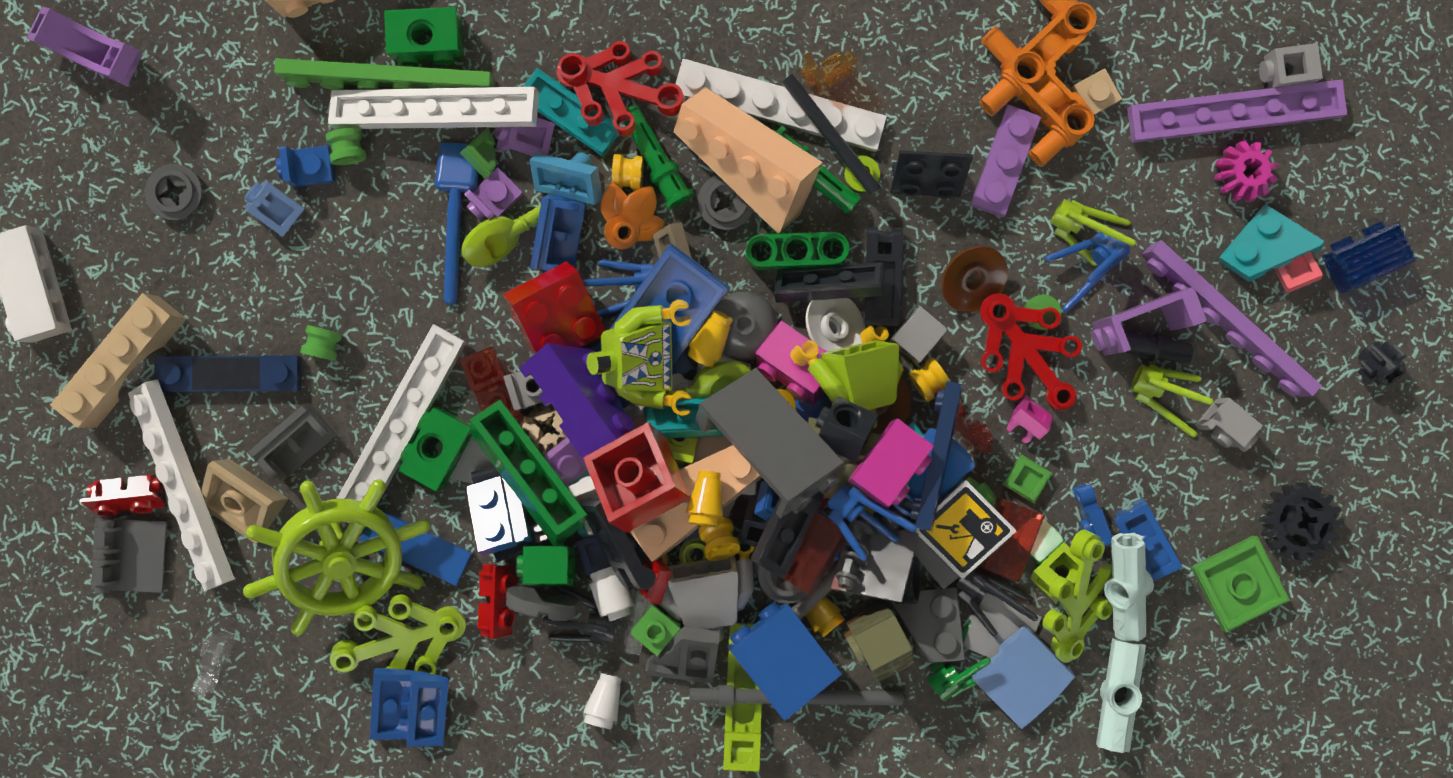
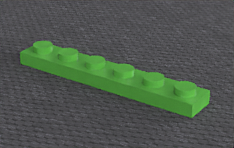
[274,58,496,90]

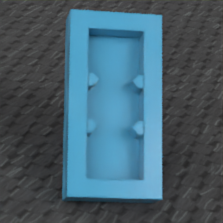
[530,153,602,205]

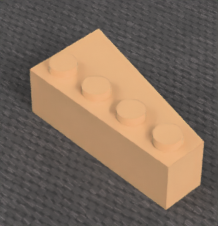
[673,87,822,234]
[629,445,762,561]

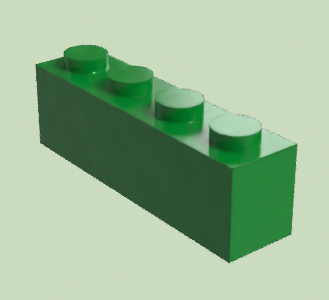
[470,400,587,546]

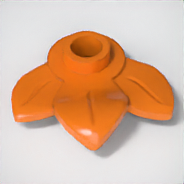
[600,183,665,250]

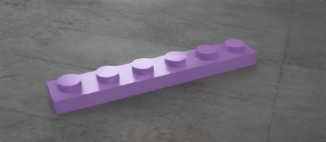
[1127,79,1347,143]
[1142,240,1322,397]

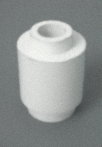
[589,567,635,621]

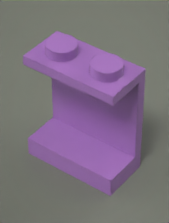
[1091,287,1207,356]

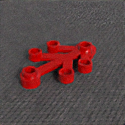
[556,41,685,136]
[980,293,1082,410]

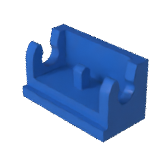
[530,194,587,271]
[1114,497,1182,582]

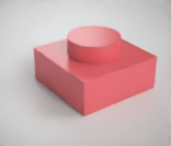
[1274,252,1323,293]

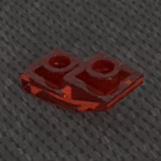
[460,346,522,418]
[933,397,994,455]

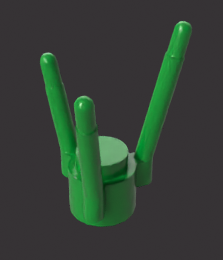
[927,621,991,701]

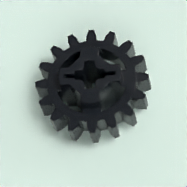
[1259,482,1343,561]

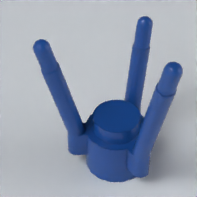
[1045,232,1130,313]
[583,260,653,317]
[826,484,917,561]

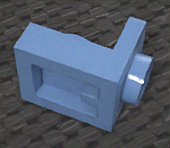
[244,179,304,237]

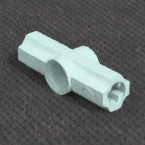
[1104,533,1154,642]
[1096,638,1146,753]

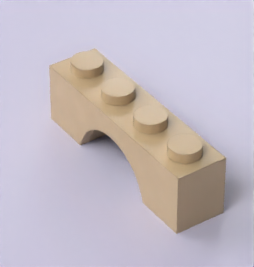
[50,293,186,428]

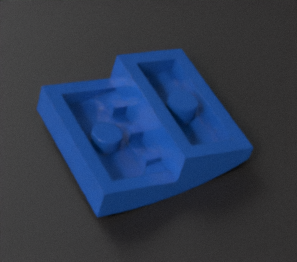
[369,668,449,747]

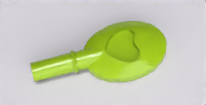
[462,204,541,268]
[666,361,752,400]

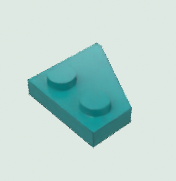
[1219,204,1324,282]

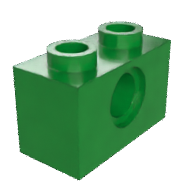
[384,7,464,67]
[398,407,472,491]
[517,546,576,587]

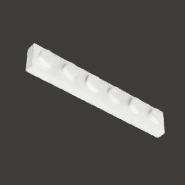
[676,59,887,152]
[328,87,539,129]
[337,324,467,529]
[128,379,235,591]

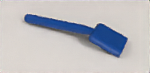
[435,143,479,305]

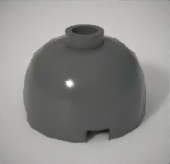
[714,291,778,362]

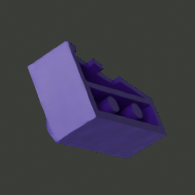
[519,343,633,462]

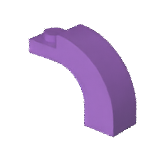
[26,7,143,86]

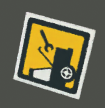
[915,480,1016,579]

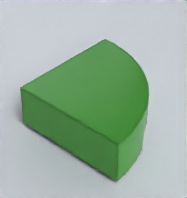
[460,128,497,179]

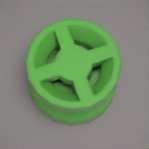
[325,128,367,165]
[300,325,343,361]

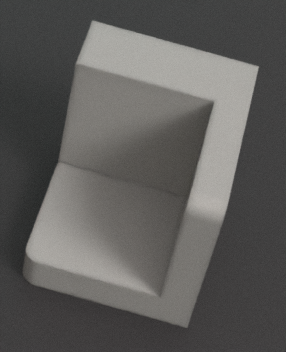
[889,306,947,364]

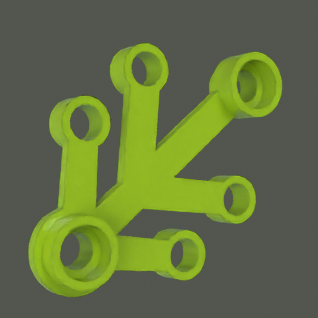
[1043,529,1113,663]
[330,594,466,674]

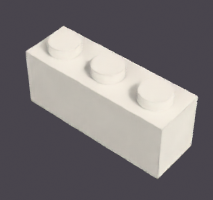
[0,225,72,343]

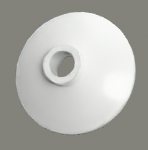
[806,298,865,352]

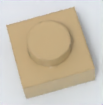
[1071,68,1122,115]

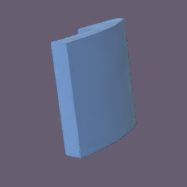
[972,624,1075,729]

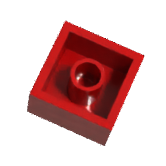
[503,261,606,355]
[583,422,691,533]

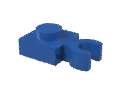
[1072,483,1112,546]

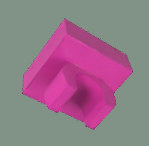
[1007,395,1053,443]

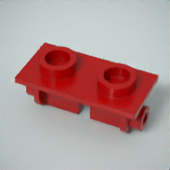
[80,475,167,517]
[477,563,517,639]

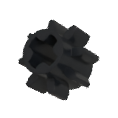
[1358,342,1407,386]

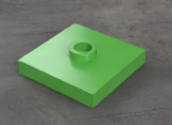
[1190,535,1290,632]

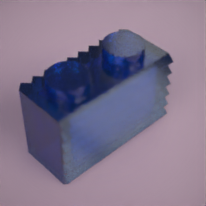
[1321,220,1417,294]

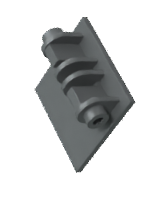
[831,516,919,603]
[91,518,167,593]

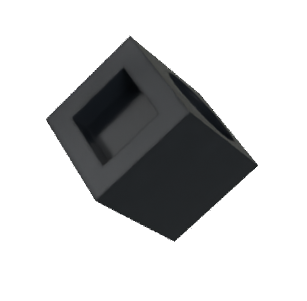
[815,396,878,463]

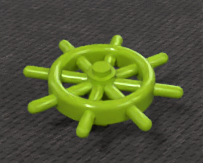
[243,479,430,635]

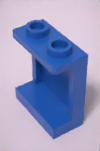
[727,602,842,721]

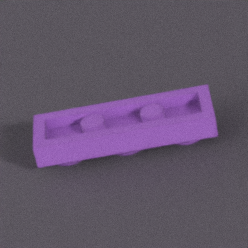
[970,105,1041,217]

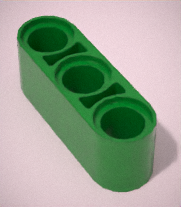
[745,232,850,270]

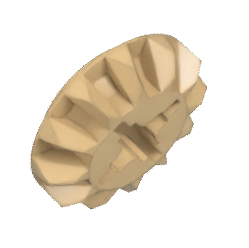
[522,403,567,456]

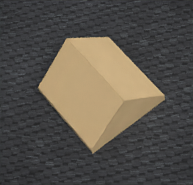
[201,459,289,544]

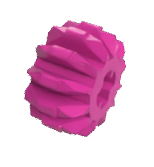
[1214,141,1280,202]

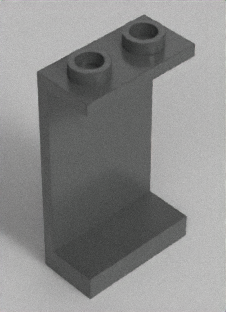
[695,368,844,519]

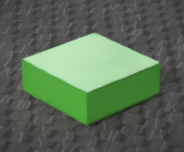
[1002,455,1052,504]

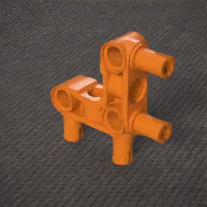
[979,0,1096,167]

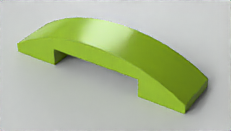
[723,623,762,772]

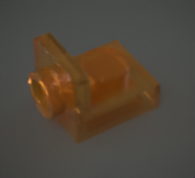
[800,50,858,94]

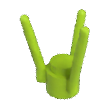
[1050,198,1136,266]
[1130,363,1214,437]

